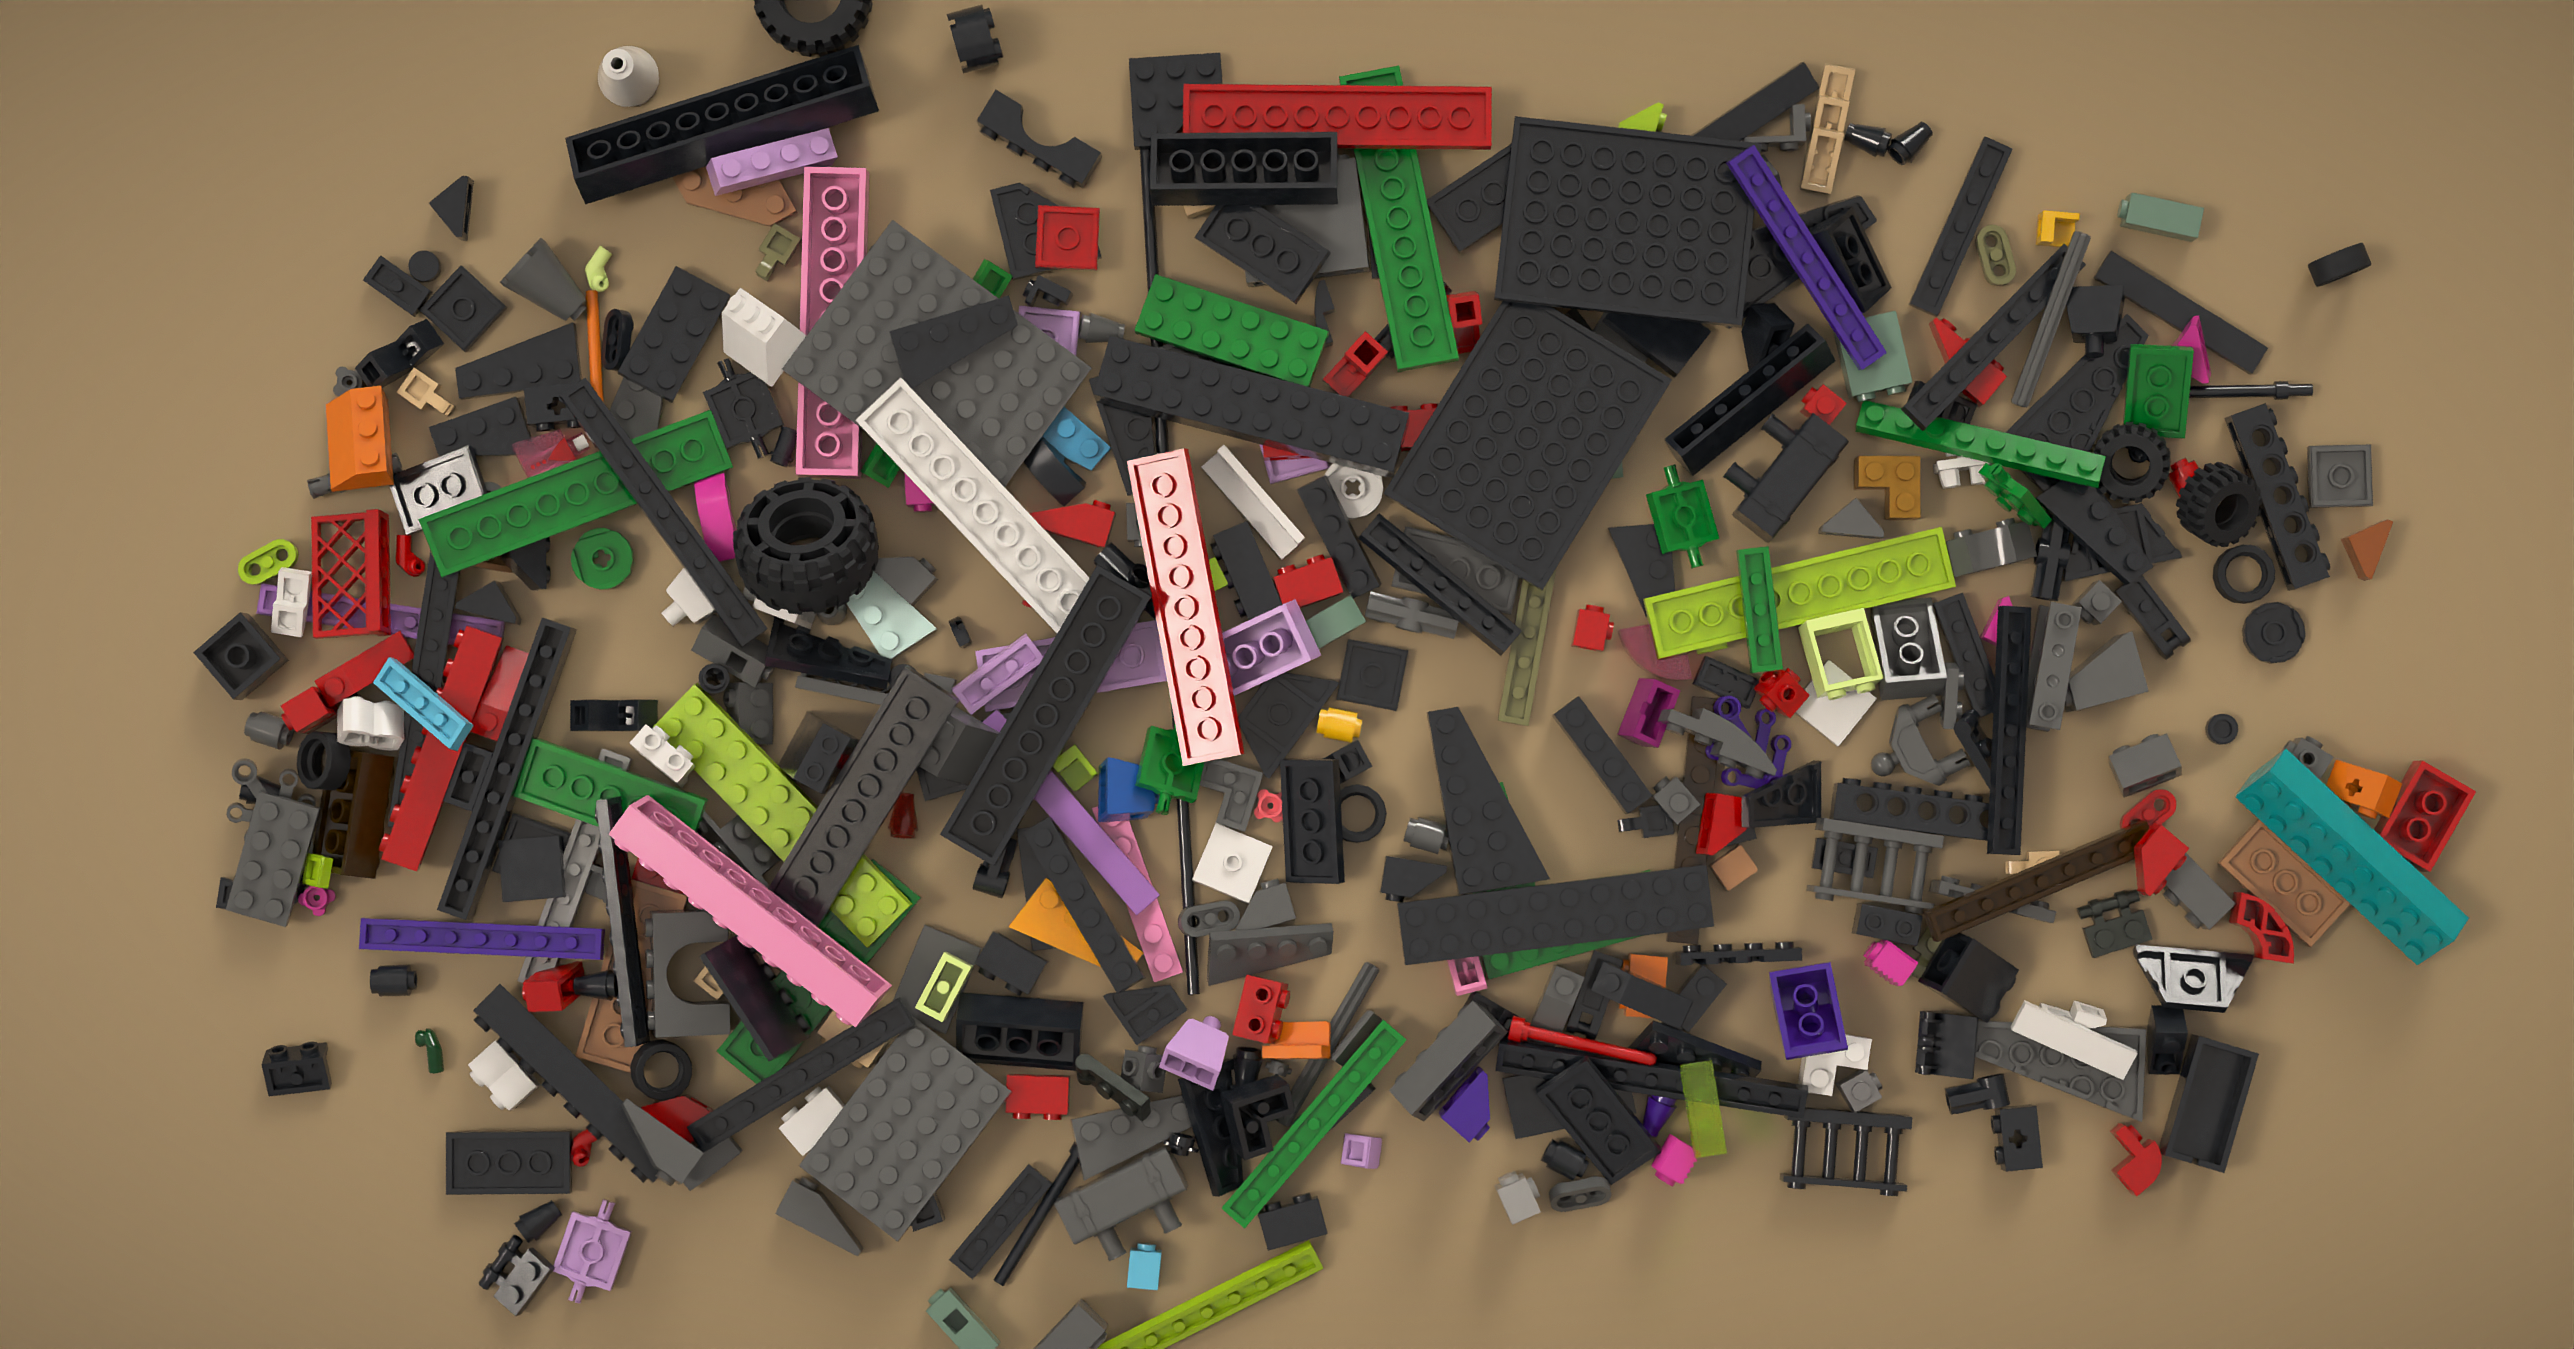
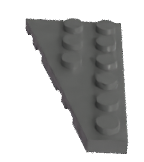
[1975,1020,2146,1122]

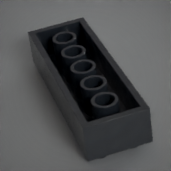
[1150,132,1338,206]

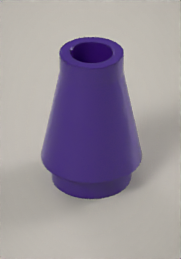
[1643,1095,1677,1137]

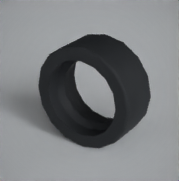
[2308,243,2371,287]
[2213,544,2275,604]
[297,731,351,791]
[1340,784,1387,843]
[630,1039,692,1101]

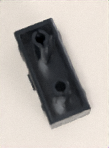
[1723,413,1849,543]

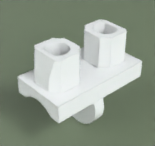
[1933,453,1992,489]

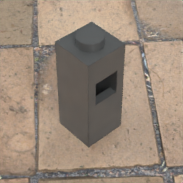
[691,614,775,688]

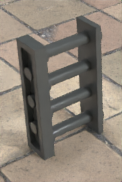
[2026,602,2082,732]
[1806,818,1944,914]

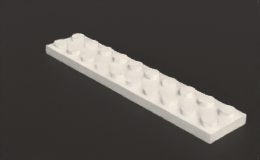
[855,378,1089,633]

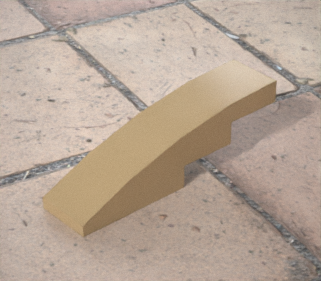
[1801,63,1855,194]

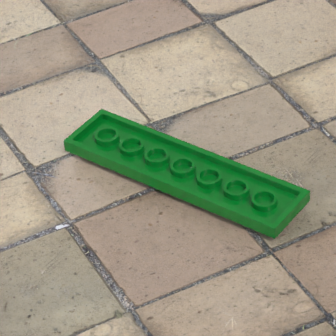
[716,859,921,1084]

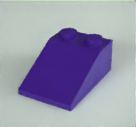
[1769,962,1848,1060]

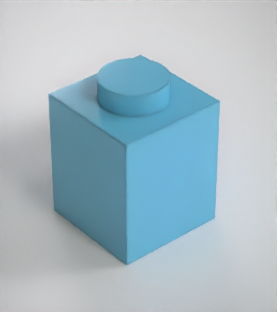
[1127,1243,1162,1290]

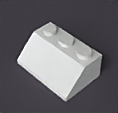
[722,288,807,387]

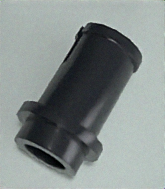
[769,426,797,467]

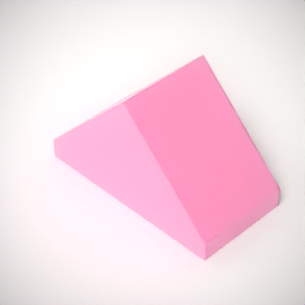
[1447,956,1487,996]

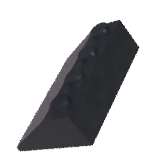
[699,935,811,1061]

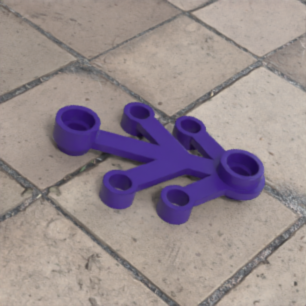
[1706,696,1792,789]

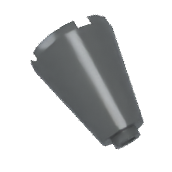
[500,238,587,321]

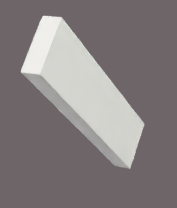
[2011,1000,2138,1080]

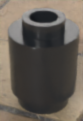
[370,965,417,997]
[1541,1139,1589,1181]

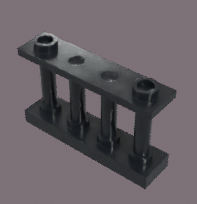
[1780,1107,1912,1196]

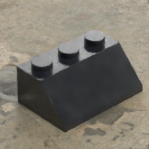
[1809,206,1892,313]

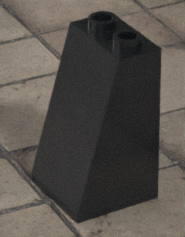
[778,711,860,794]

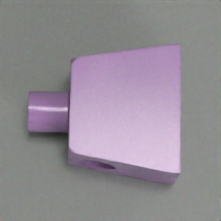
[1159,1016,1229,1091]

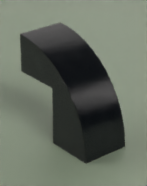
[355,319,444,388]
[570,700,658,731]

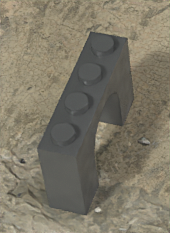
[644,909,730,1038]

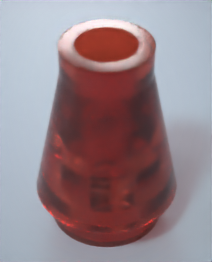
[888,793,918,839]

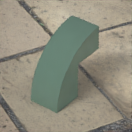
[1306,595,1366,649]

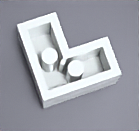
[1798,1034,1872,1096]

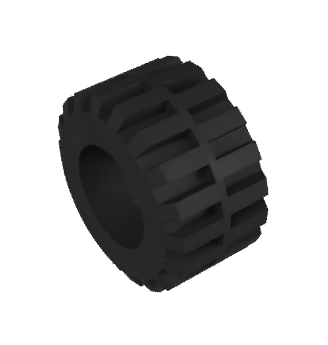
[2093,422,2171,504]
[2176,462,2262,547]

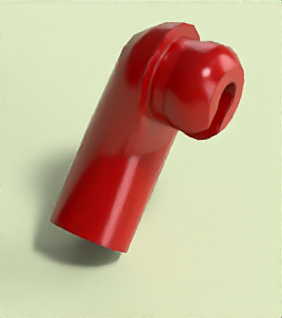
[395,535,426,577]
[571,1129,598,1167]

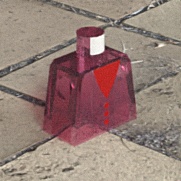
[511,429,590,478]

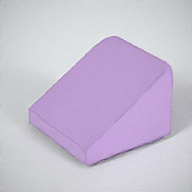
[1341,1133,1382,1169]

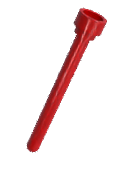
[1508,1016,1657,1065]

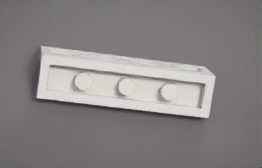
[1201,445,1305,560]

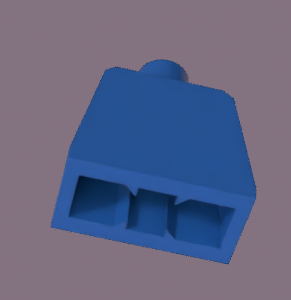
[1098,757,1159,822]

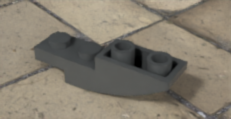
[1658,708,1777,779]

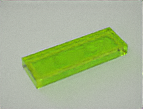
[1680,1060,1727,1158]

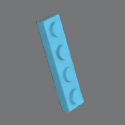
[373,657,474,751]

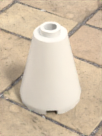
[598,46,659,107]

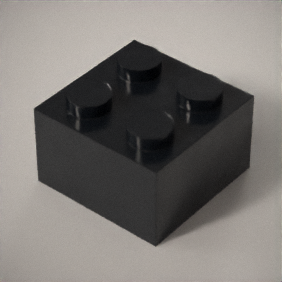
[193,612,289,700]

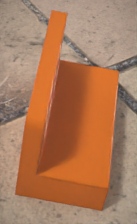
[1262,1021,1331,1060]

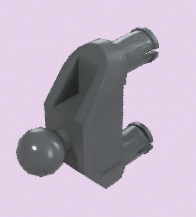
[1871,693,1971,786]

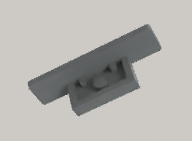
[697,811,781,888]

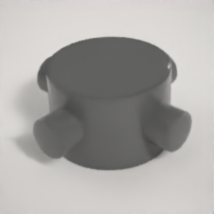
[1265,1060,1292,1077]

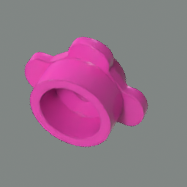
[298,885,336,916]

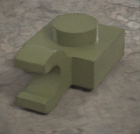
[755,223,802,281]
[1911,925,1941,979]

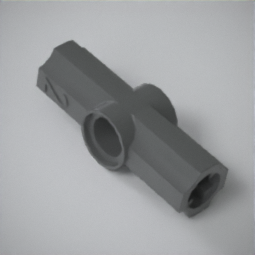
[1364,591,1459,639]

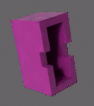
[1617,678,1680,748]

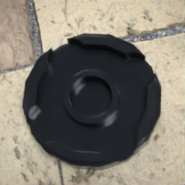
[2242,602,2306,664]

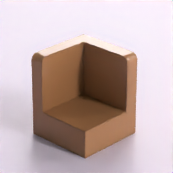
[1708,845,1758,891]

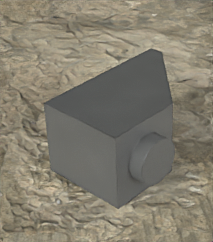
[874,557,938,606]
[1235,878,1296,930]

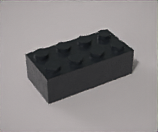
[2159,1034,2259,1173]

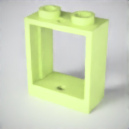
[1798,608,1883,700]

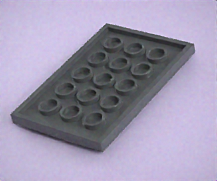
[799,1017,1012,1242]

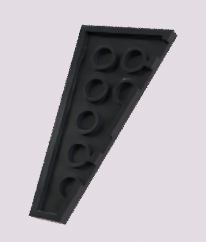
[1725,195,1877,329]
[1427,707,1550,895]

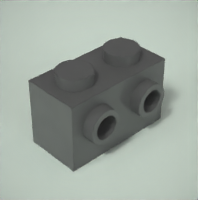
[2109,733,2182,798]

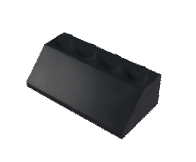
[956,992,1084,1071]

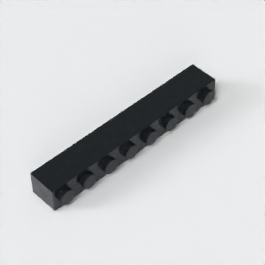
[473,984,658,1183]

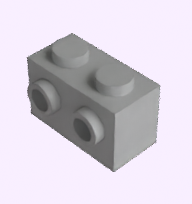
[1494,1171,1541,1225]

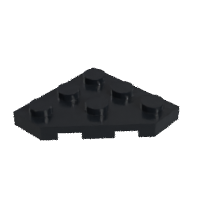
[1129,53,1222,150]
[990,183,1102,280]

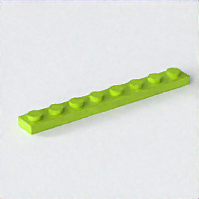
[1097,1240,1324,1349]

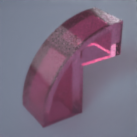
[1618,624,1692,681]

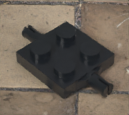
[703,358,784,459]

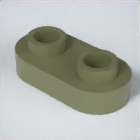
[1975,225,2016,286]

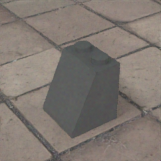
[2064,631,2149,712]

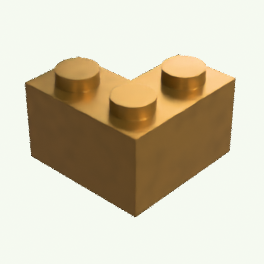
[1854,456,1921,520]

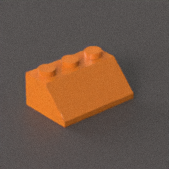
[326,386,394,492]

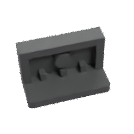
[723,682,773,745]

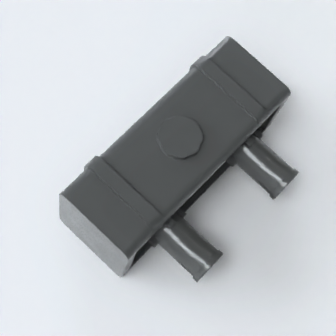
[1054,1145,1188,1261]

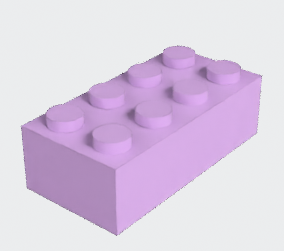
[1222,599,1322,696]

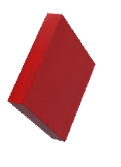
[1035,205,1100,271]

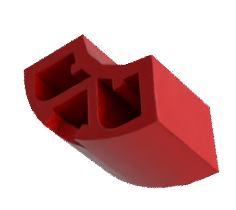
[2229,892,2294,964]

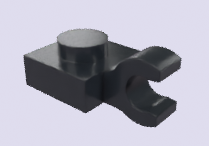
[1617,805,1674,838]

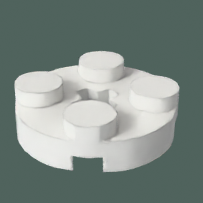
[1325,464,1383,519]

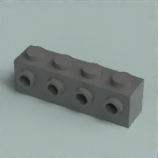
[1389,1001,1508,1121]

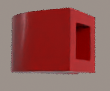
[1446,291,1482,354]
[1322,331,1388,397]
[2110,1123,2162,1196]

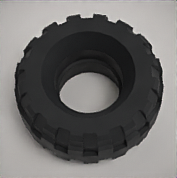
[733,477,879,615]

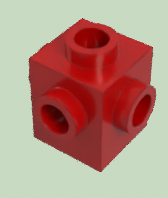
[1754,668,1810,718]

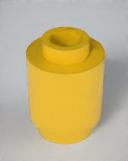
[1316,707,1362,743]

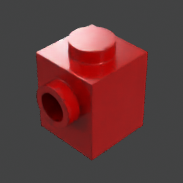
[1799,384,1847,425]
[1571,604,1614,652]

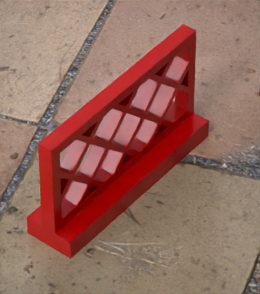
[311,509,391,639]

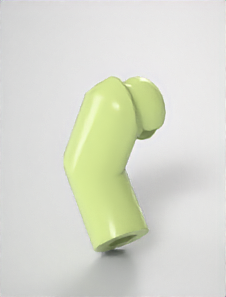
[585,246,612,292]

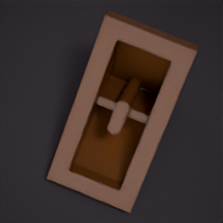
[2341,519,2393,581]

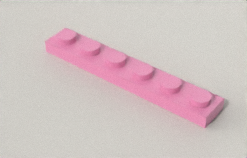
[1092,806,1183,982]

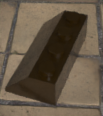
[312,750,394,879]

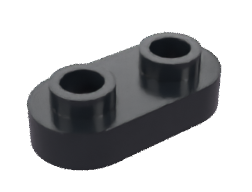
[601,309,634,371]

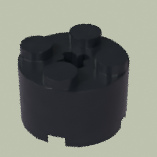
[947,4,1003,74]

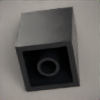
[1918,933,2019,1023]

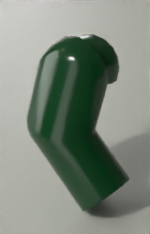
[415,1028,444,1074]

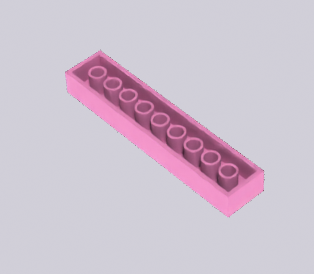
[796,167,869,479]
[609,795,892,1027]

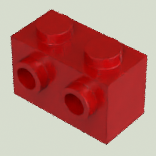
[1232,974,1290,1044]

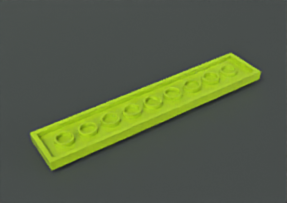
[1643,527,1956,659]
[653,683,912,948]

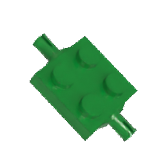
[1978,463,2052,529]
[1646,464,1720,569]
[1135,725,1204,815]

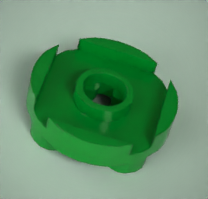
[571,528,634,590]

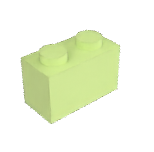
[915,952,974,1022]

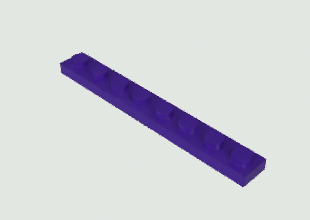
[1726,145,1887,370]
[359,918,605,960]

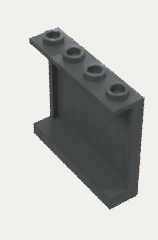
[1245,154,1370,287]

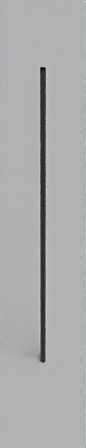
[1140,149,1200,995]

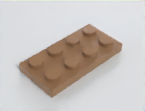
[2218,819,2350,947]

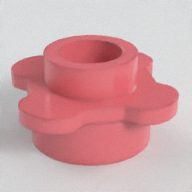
[1254,789,1283,822]

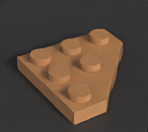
[672,166,798,227]

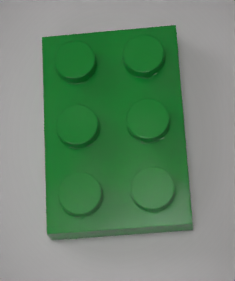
[2123,344,2194,438]

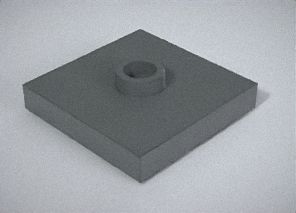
[2307,444,2373,508]

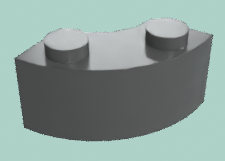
[1945,518,2037,577]

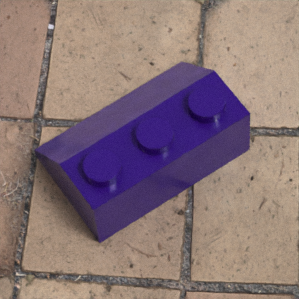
[1438,1066,1490,1143]

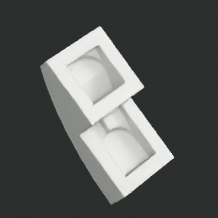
[271,567,312,637]
[2039,1001,2107,1029]

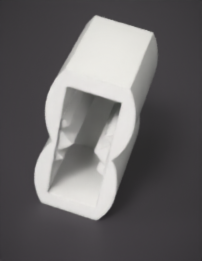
[337,696,404,751]
[468,1040,540,1111]

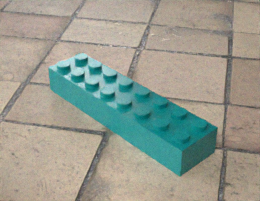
[2235,749,2469,965]

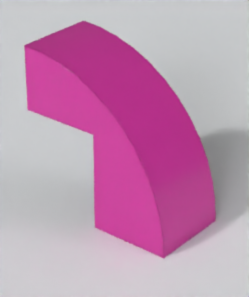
[694,473,737,561]

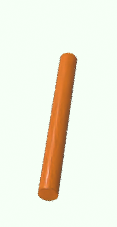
[586,290,604,402]

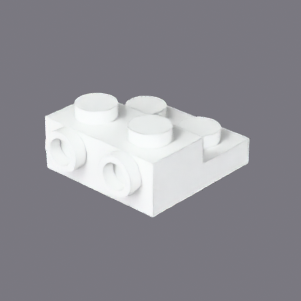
[630,724,695,788]

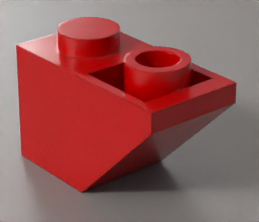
[2134,823,2189,896]
[641,1094,714,1144]

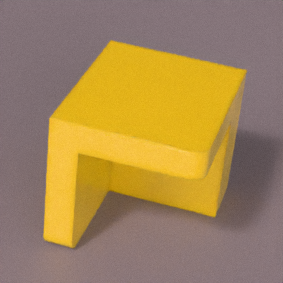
[2036,210,2080,247]

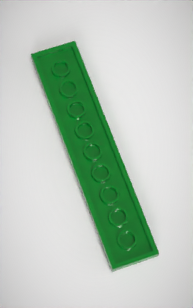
[1339,65,1459,372]
[418,410,733,578]

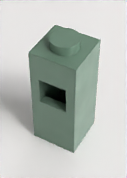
[2117,193,2204,242]
[926,1287,1000,1349]

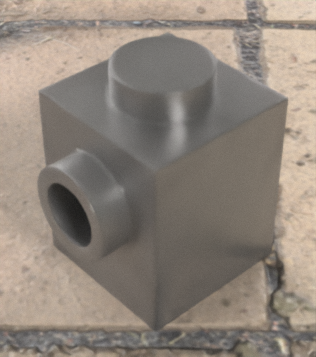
[1836,1069,1883,1113]

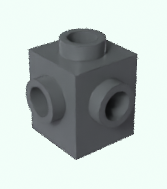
[2281,736,2334,779]
[1121,1045,1166,1093]

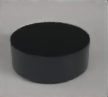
[408,251,441,282]
[2205,714,2238,745]

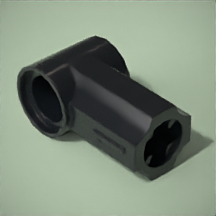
[973,838,1018,898]
[1945,1074,2010,1115]

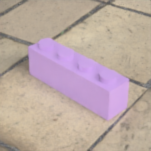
[706,128,838,196]

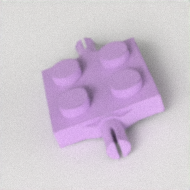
[553,1199,632,1303]

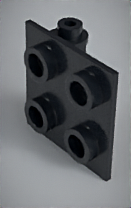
[1915,1011,1979,1079]

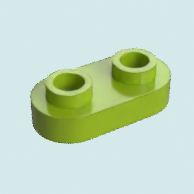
[238,539,299,585]

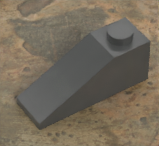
[1523,965,1585,1047]
[775,1177,863,1256]

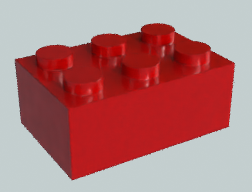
[2374,760,2476,872]

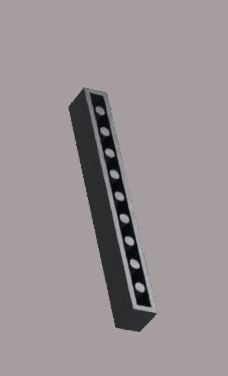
[437,618,577,920]

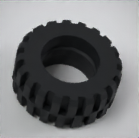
[754,0,873,57]

